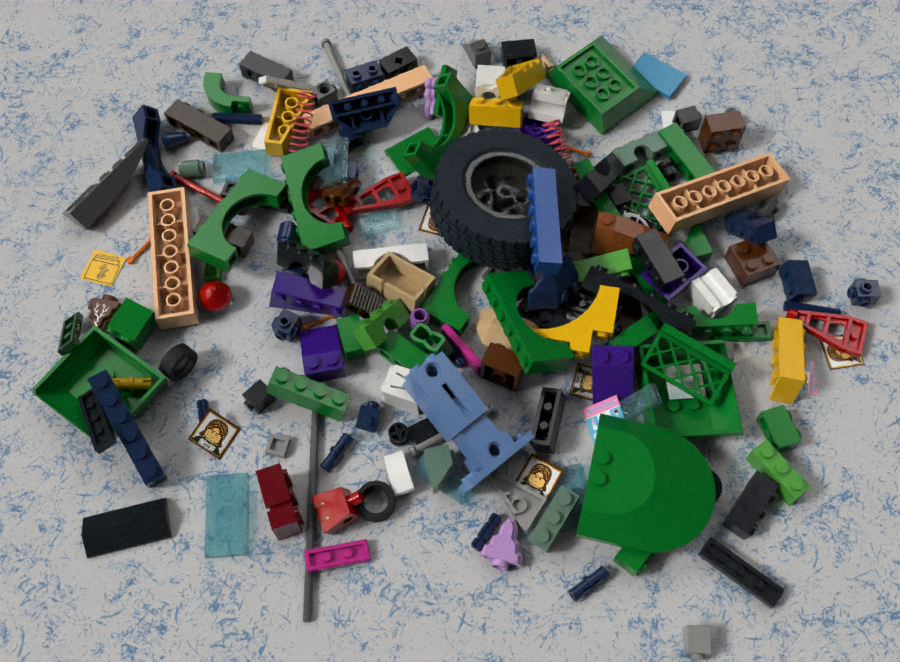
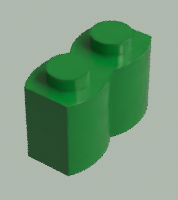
[410,323,454,358]

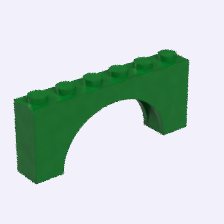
[403,72,473,180]
[281,143,351,255]
[187,169,288,273]
[420,253,484,337]
[482,271,575,375]

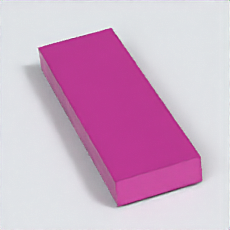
[441,323,481,376]
[304,539,371,573]

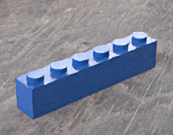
[526,167,563,274]

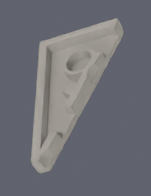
[487,469,547,534]

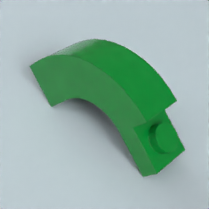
[203,72,253,113]
[603,311,662,348]

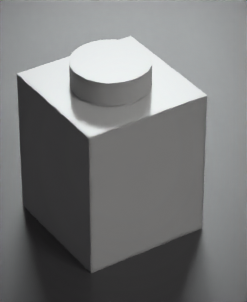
[683,625,712,660]

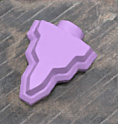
[423,77,437,119]
[480,518,523,571]

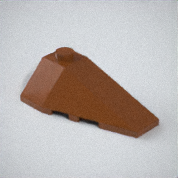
[590,212,670,256]

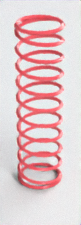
[289,91,317,152]
[542,119,579,182]

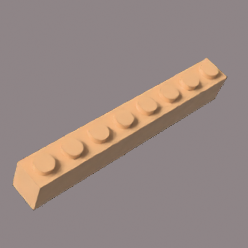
[301,65,433,140]

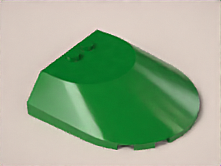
[576,413,716,553]

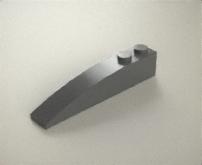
[62,138,149,229]

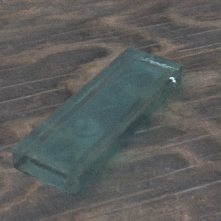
[619,383,662,420]
[412,454,474,505]

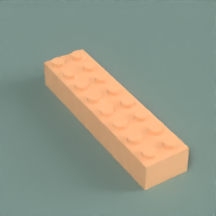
[648,153,790,235]
[148,187,199,330]

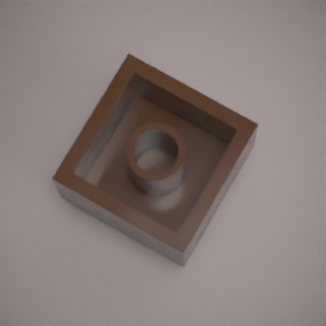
[698,110,746,154]
[724,240,781,287]
[480,342,525,392]

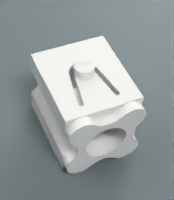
[475,65,505,99]
[528,84,570,124]
[685,268,739,319]
[380,364,421,415]

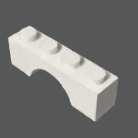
[353,243,430,280]

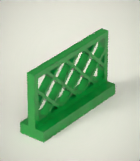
[615,159,671,232]
[639,323,736,407]

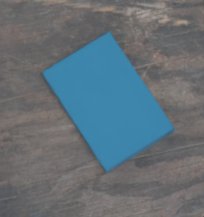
[633,52,687,100]

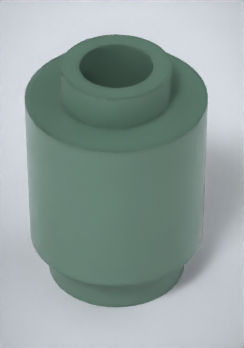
[178,159,206,178]

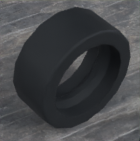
[159,343,198,382]
[356,480,396,523]

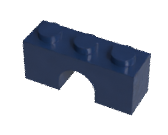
[725,209,777,245]

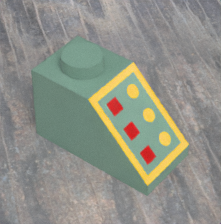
[424,444,456,494]

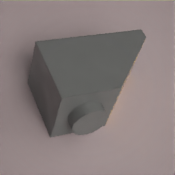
[462,39,491,69]

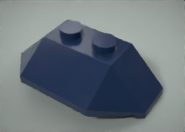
[328,87,401,135]
[527,254,580,310]

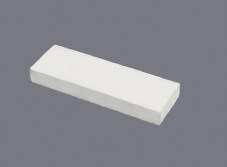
[259,75,313,91]

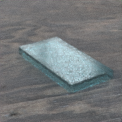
[205,472,249,559]

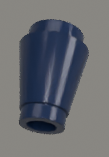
[161,132,188,150]

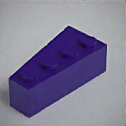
[269,271,347,317]

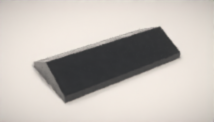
[81,497,172,559]

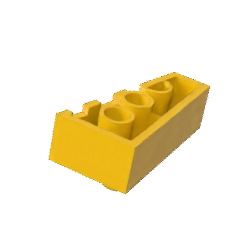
[496,58,546,101]
[264,87,313,156]
[769,317,808,404]

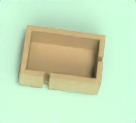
[366,251,436,314]

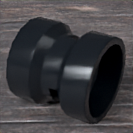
[657,157,681,182]

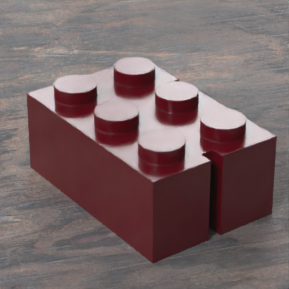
[255,463,305,541]

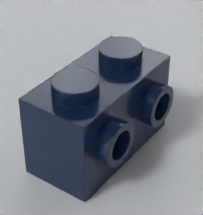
[345,60,384,94]
[778,260,817,302]

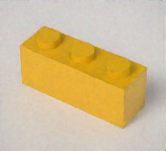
[469,97,523,128]

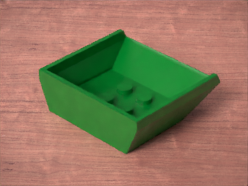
[546,35,658,135]
[33,325,168,438]
[635,340,744,439]

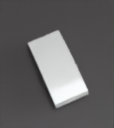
[384,450,415,497]

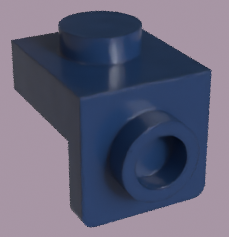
[355,400,384,433]

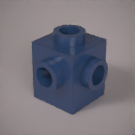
[410,175,433,205]
[847,278,881,307]
[272,308,303,342]

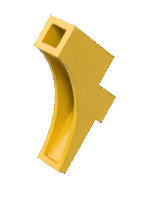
[532,285,620,359]

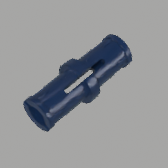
[320,433,354,473]
[568,565,610,602]

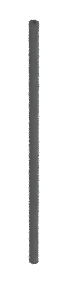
[303,380,321,622]

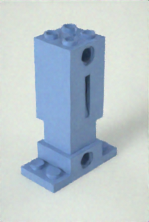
[402,351,535,494]

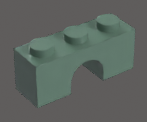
[612,131,668,175]
[528,485,580,553]

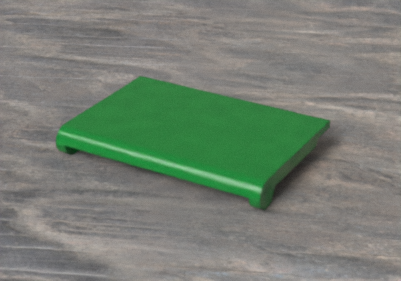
[384,127,437,176]

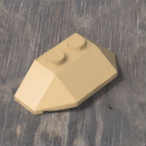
[474,308,540,351]

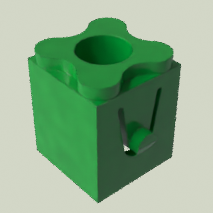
[106,297,158,352]

